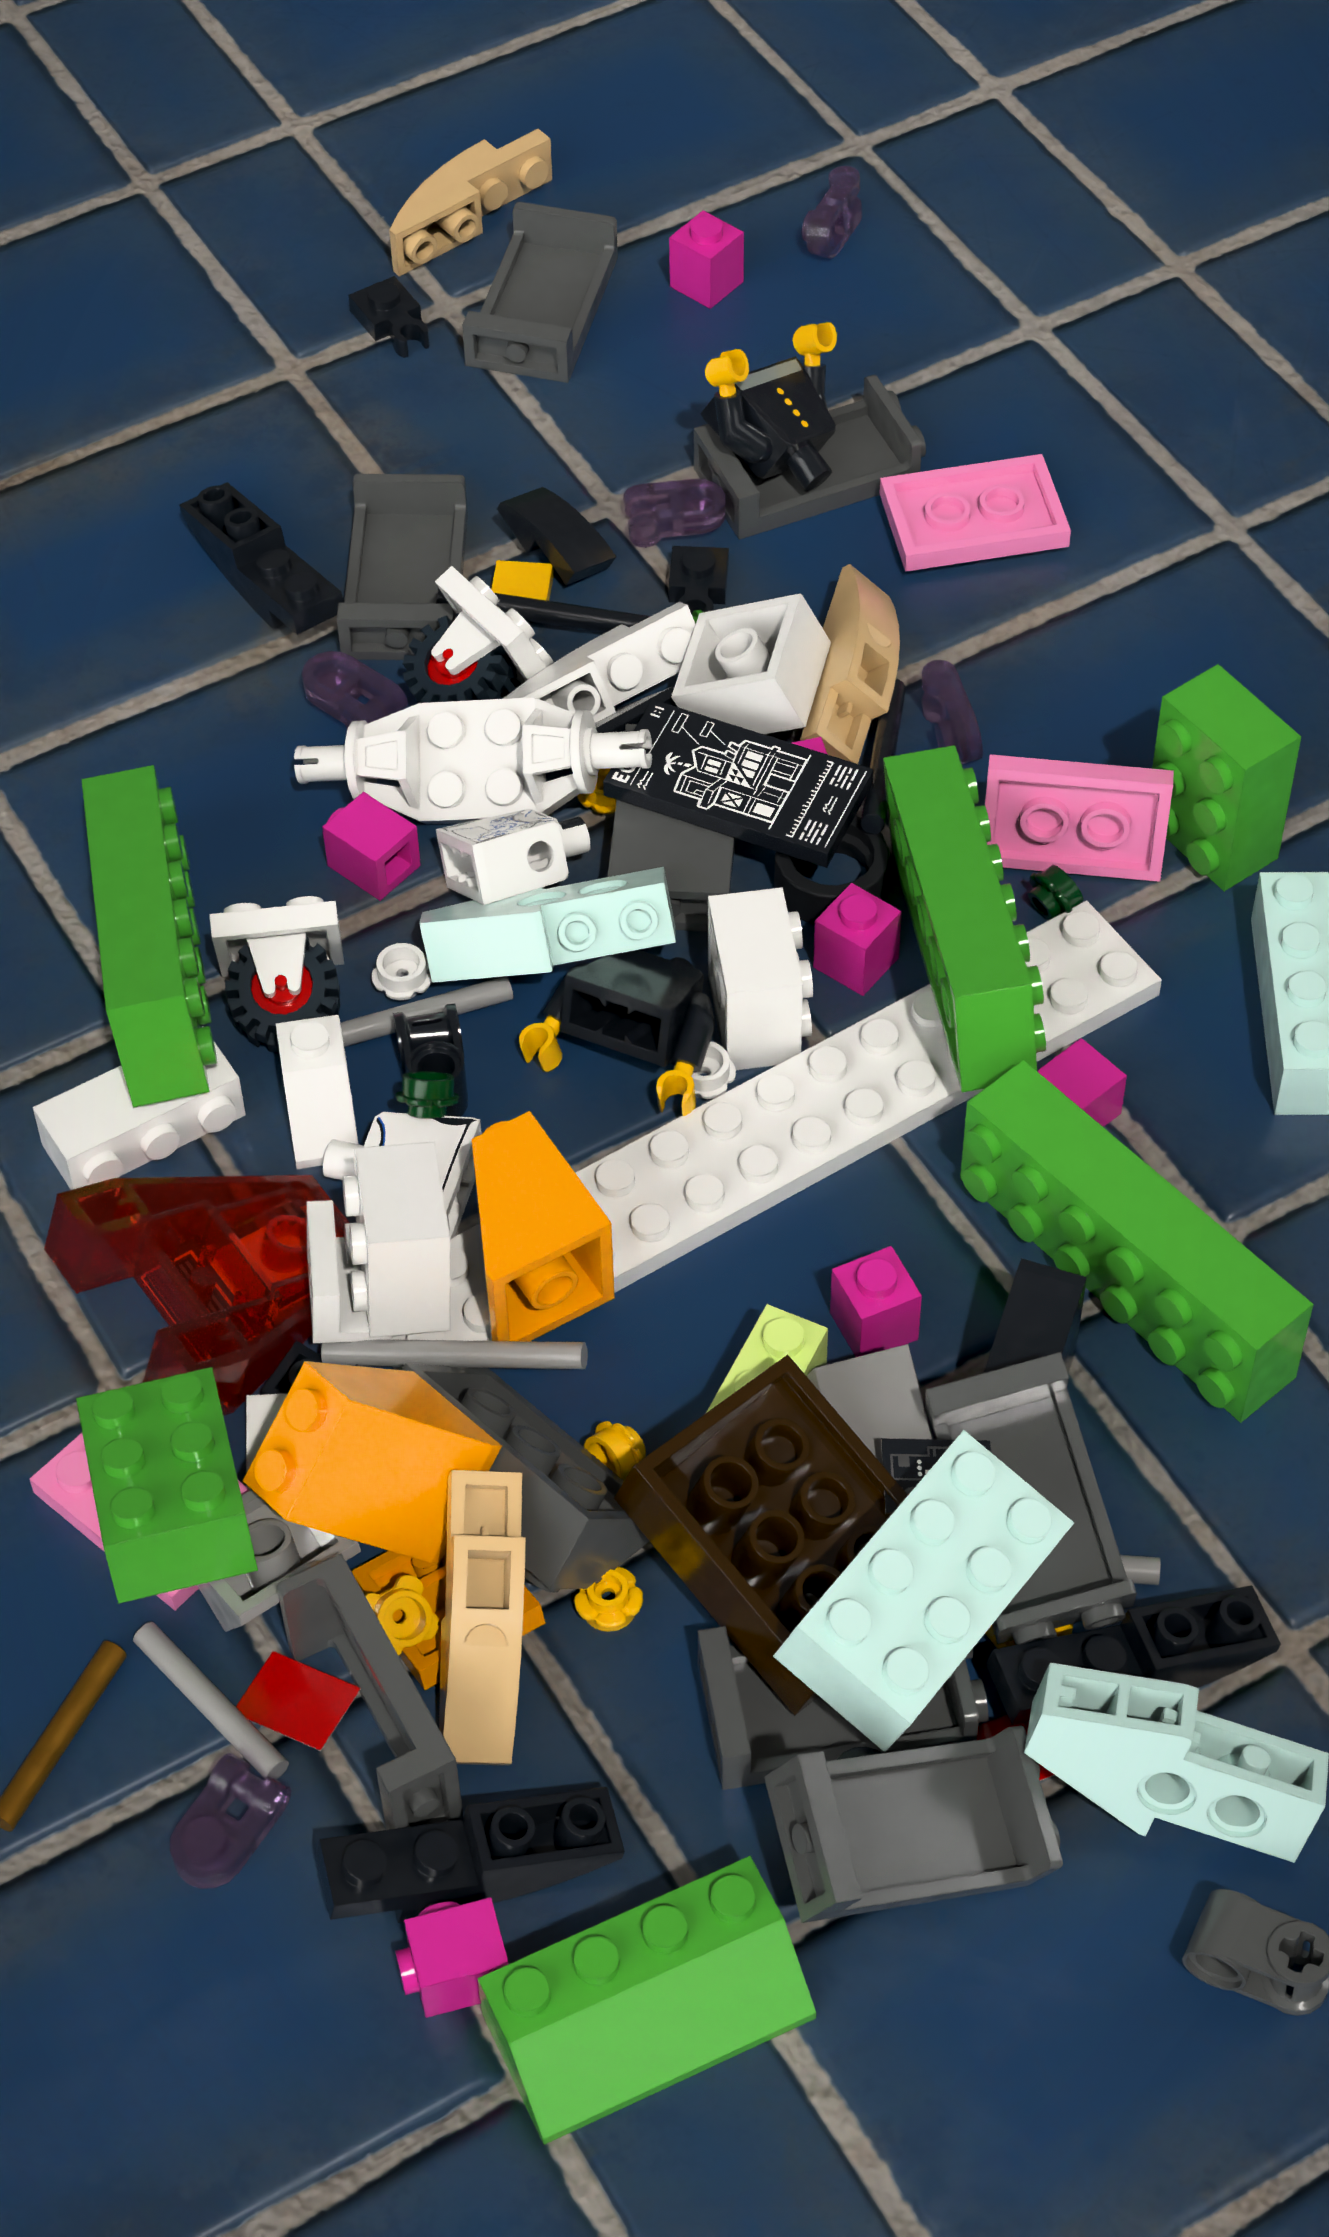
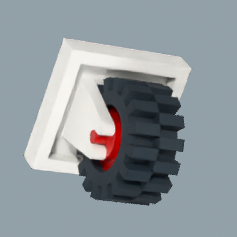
[403,566,554,703]
[209,896,344,1053]

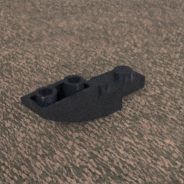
[179,482,344,635]
[986,1585,1281,1725]
[316,1787,625,1923]

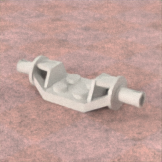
[294,697,652,825]

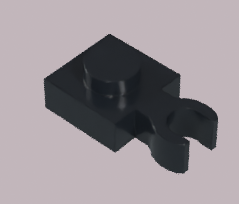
[348,276,429,358]
[669,546,729,614]

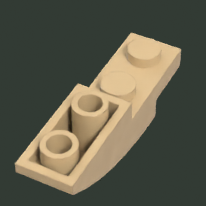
[389,129,552,277]
[800,564,900,764]
[439,1470,526,1766]

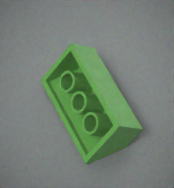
[477,1856,816,2145]

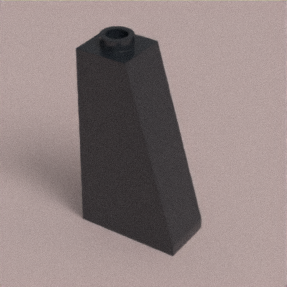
[984,1258,1087,1373]

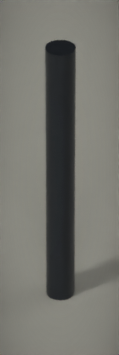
[436,587,651,632]
[861,679,906,834]

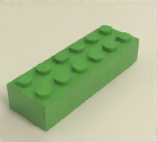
[883,745,1046,1092]
[81,765,217,1107]
[960,1060,1314,1423]

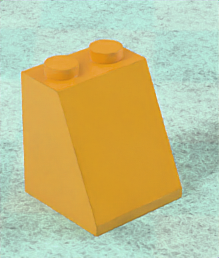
[472,1111,615,1341]
[243,1361,502,1563]

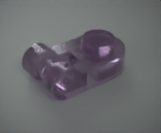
[802,166,862,259]
[623,479,726,548]
[302,651,408,730]
[922,660,983,764]
[170,1753,291,1889]

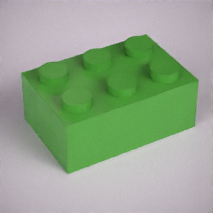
[1152,664,1301,892]
[76,1367,258,1604]

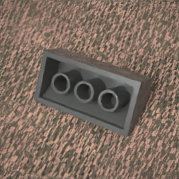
[402,1363,649,1593]

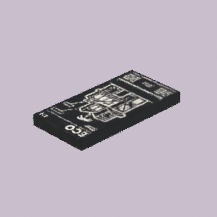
[603,699,874,868]

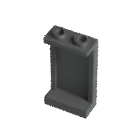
[462,202,618,383]
[694,374,926,540]
[337,474,468,660]
[608,724,735,932]
[925,1352,1137,1645]
[277,1554,463,1830]
[698,1626,988,1790]
[764,1725,1063,1923]

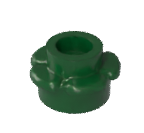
[1027,865,1083,920]
[395,1071,459,1118]

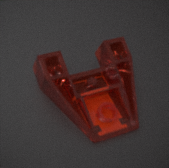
[44,1175,350,1416]

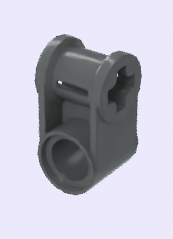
[1182,1889,1329,2016]

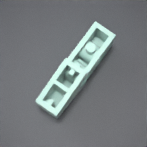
[419,867,676,983]
[1024,1663,1329,1863]

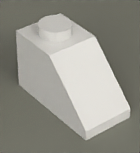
[276,1015,359,1169]

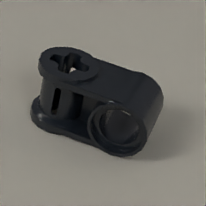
[393,1003,468,1117]

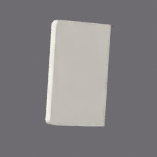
[307,1200,393,1343]

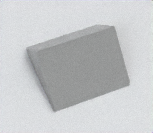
[807,1344,934,1465]
[197,1489,361,1632]

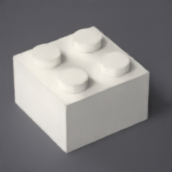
[671,593,831,734]
[708,887,813,1070]
[343,1141,450,1338]

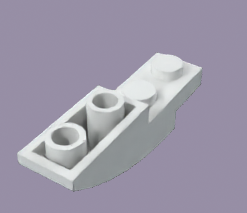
[503,602,696,723]

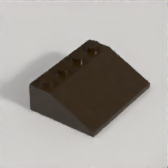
[614,1354,908,1716]

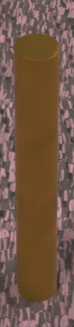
[0,1641,127,1832]

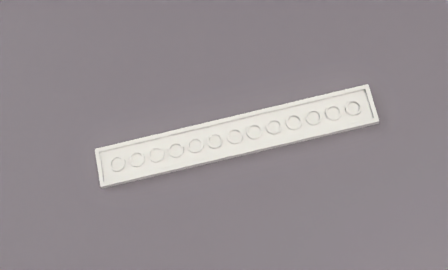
[390,900,1162,1370]

